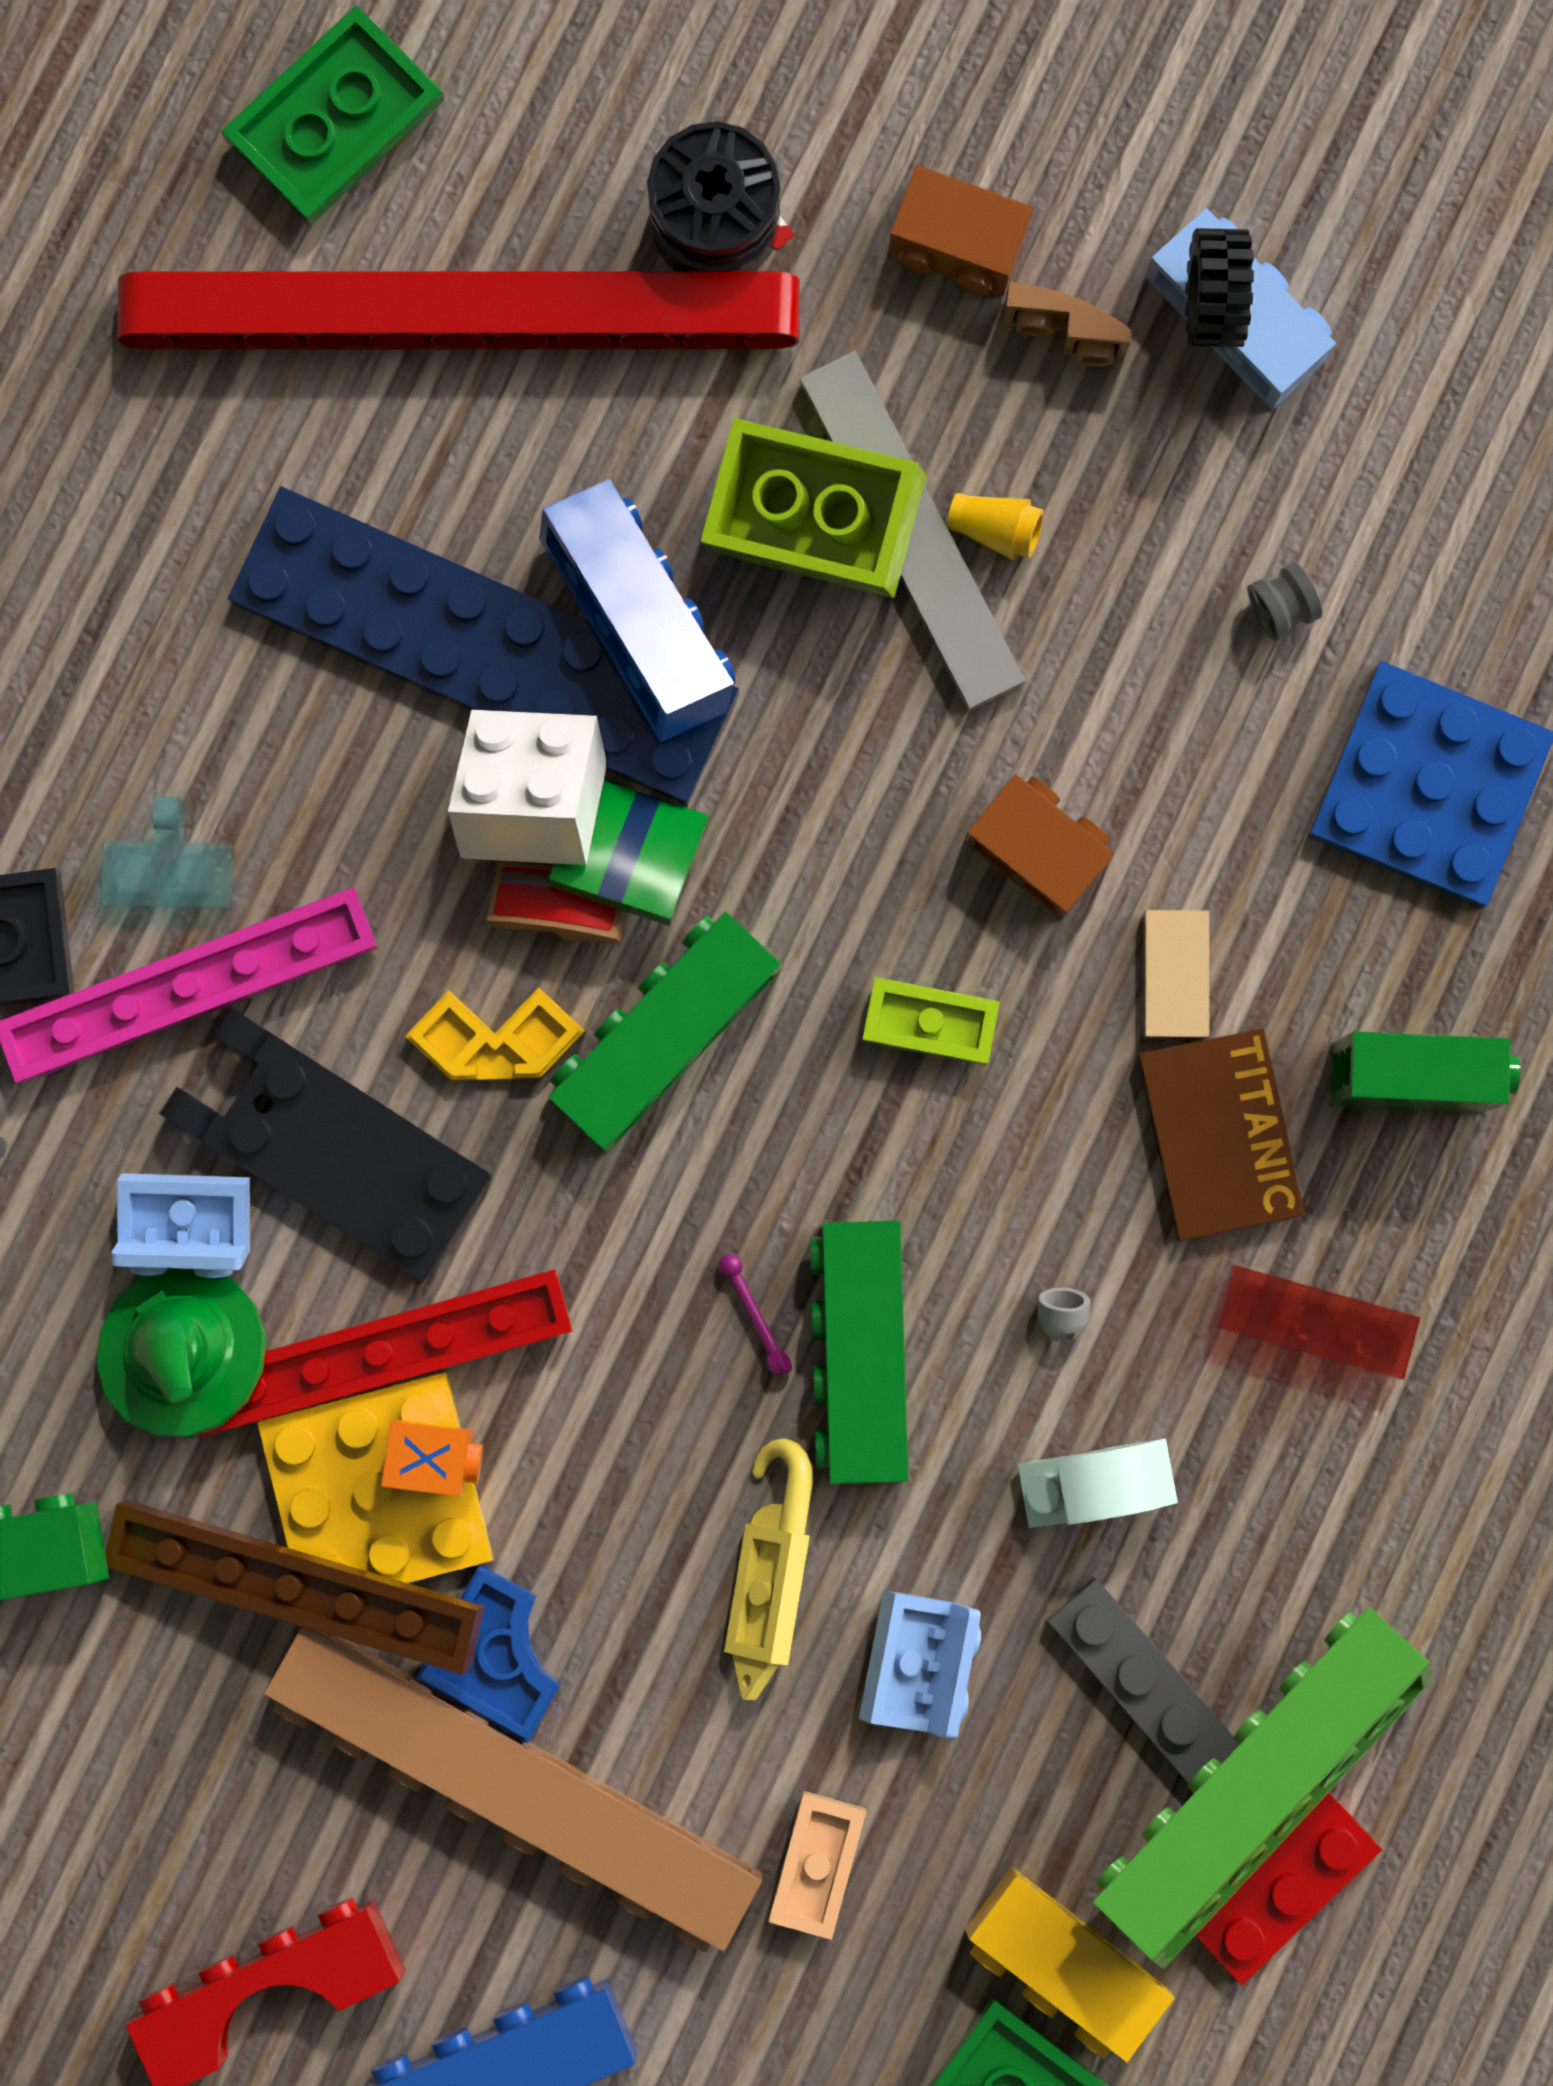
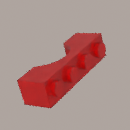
[125,1897,406,2086]

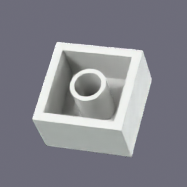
[448,710,606,865]

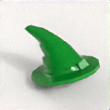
[96,1268,266,1438]

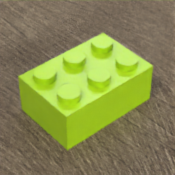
[700,418,927,598]

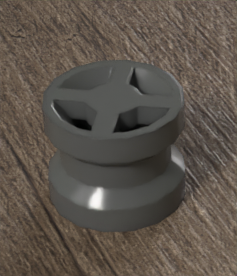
[1247,562,1323,641]

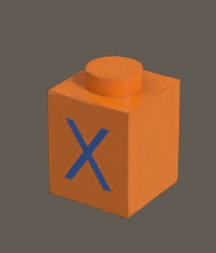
[381,1420,483,1497]

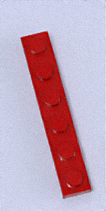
[198,1269,574,1438]

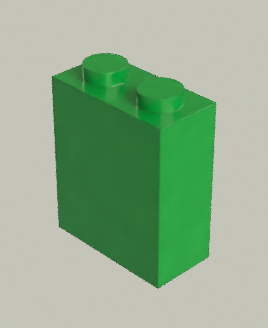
[1330,1031,1520,1114]

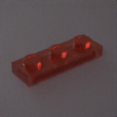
[1214,1265,1420,1380]

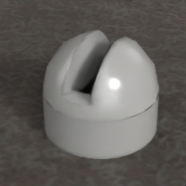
[1038,1288,1090,1341]

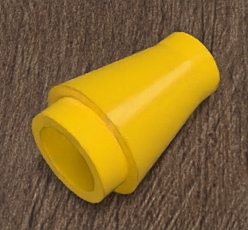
[947,493,1044,560]

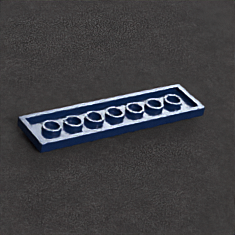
[227,486,739,806]

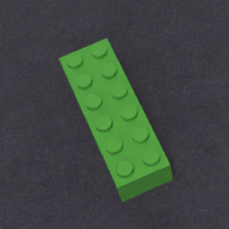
[1093,1607,1432,1969]

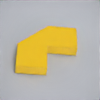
[405,987,586,1082]

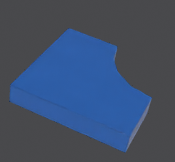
[415,1564,561,1743]

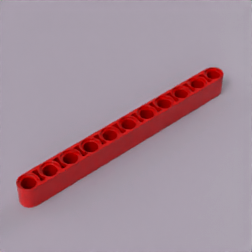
[117,271,800,350]

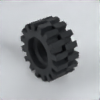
[1185,228,1254,347]

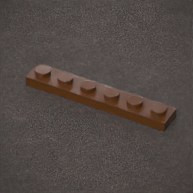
[105,1500,485,1675]

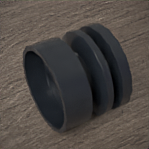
[647,121,781,271]

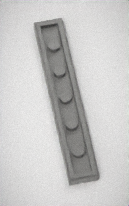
[799,350,1026,713]

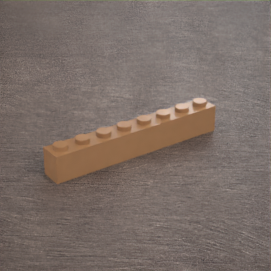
[264,1627,762,1952]

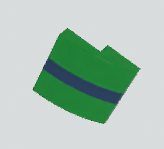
[548,781,709,926]

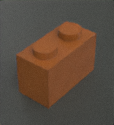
[888,165,1034,295]
[963,774,1115,921]

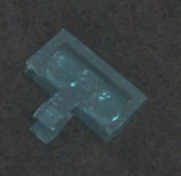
[101,796,234,909]

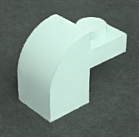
[1017,1439,1178,1528]

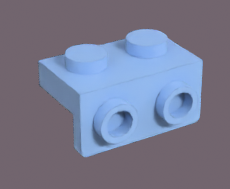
[111,1173,250,1278]
[859,1590,981,1740]

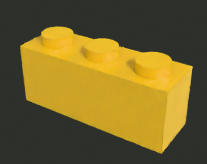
[965,1866,1175,2062]

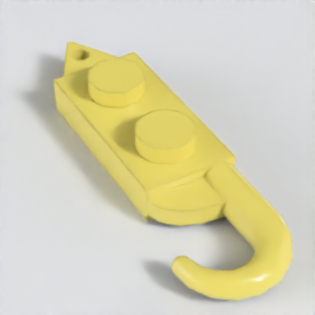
[724,1438,813,1700]

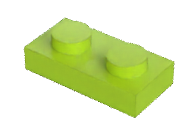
[862,977,1000,1066]

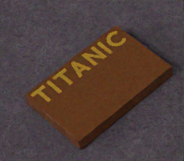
[1137,1028,1305,1242]

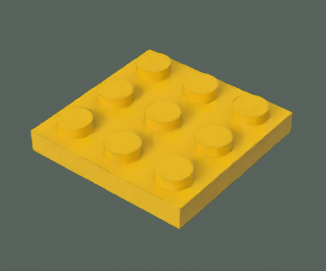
[257,1372,494,1583]

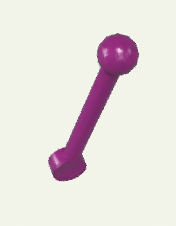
[718,1254,792,1378]

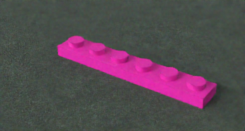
[0,887,379,1085]

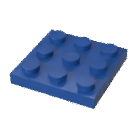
[1307,661,1553,909]

